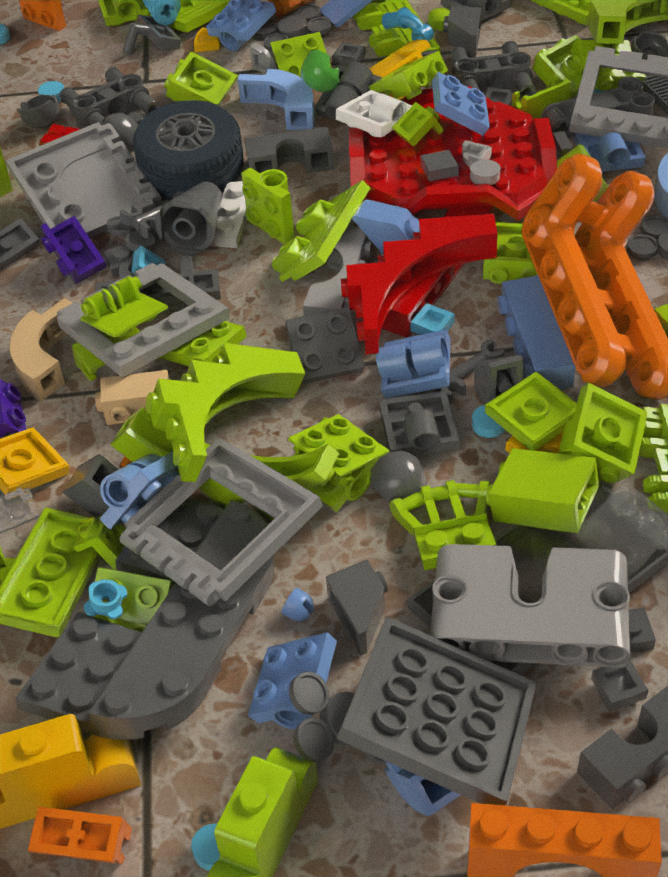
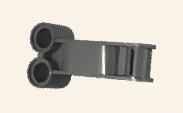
[541,77,655,138]

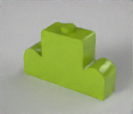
[207,747,319,877]

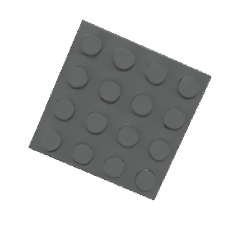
[336,616,537,806]

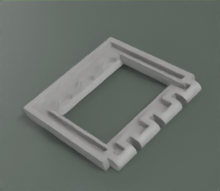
[569,46,668,148]
[57,263,230,377]
[120,437,323,606]

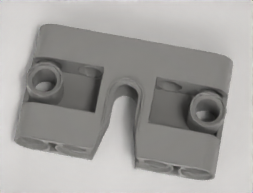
[430,544,630,667]

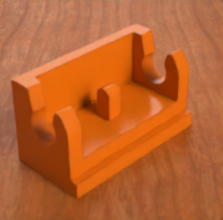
[27,806,132,864]

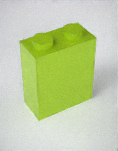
[486,448,599,533]

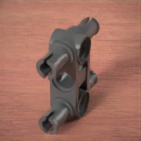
[450,41,536,99]
[59,67,160,129]

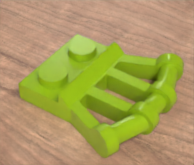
[389,480,497,571]

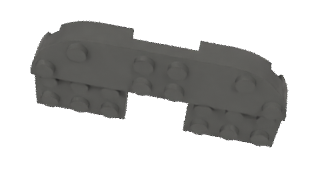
[16,498,275,740]

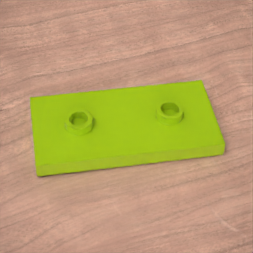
[0,507,101,638]

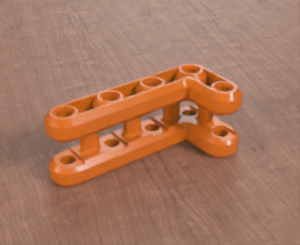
[522,153,668,400]

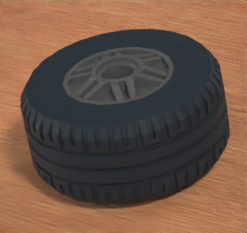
[133,100,244,200]

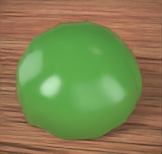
[301,50,340,93]

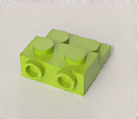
[531,34,583,99]
[576,40,646,91]
[368,50,448,100]
[164,51,238,106]
[483,222,538,284]
[558,383,648,483]

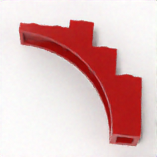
[341,214,498,354]

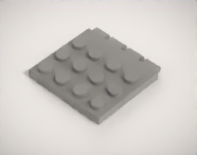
[6,122,161,238]

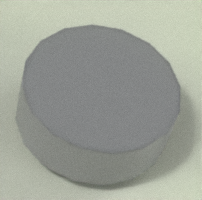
[470,160,501,185]

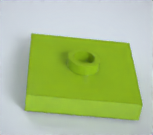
[485,371,577,451]

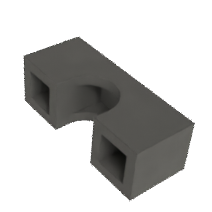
[244,127,334,173]
[577,686,668,809]

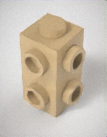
[95,370,169,425]

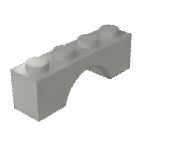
[303,226,373,317]

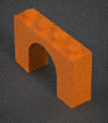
[467,803,662,877]

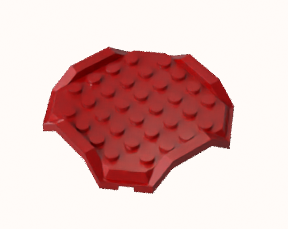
[349,86,557,221]

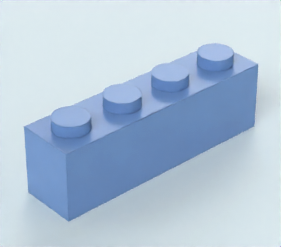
[497,276,575,390]

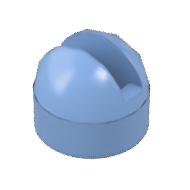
[282,587,314,622]

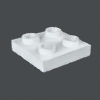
[336,90,412,137]

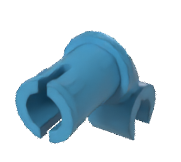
[382,7,434,41]

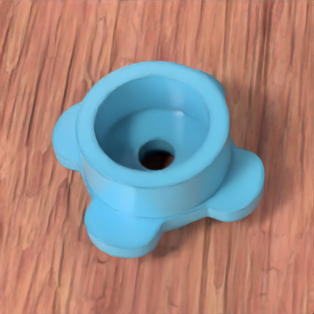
[84,580,127,619]

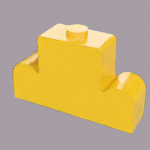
[0,714,141,829]

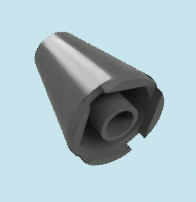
[155,182,222,256]

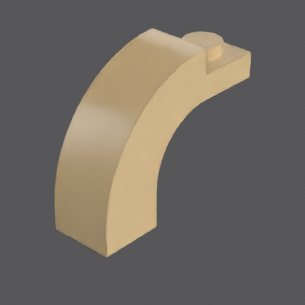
[10,298,73,402]

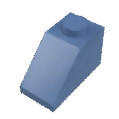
[352,199,419,255]

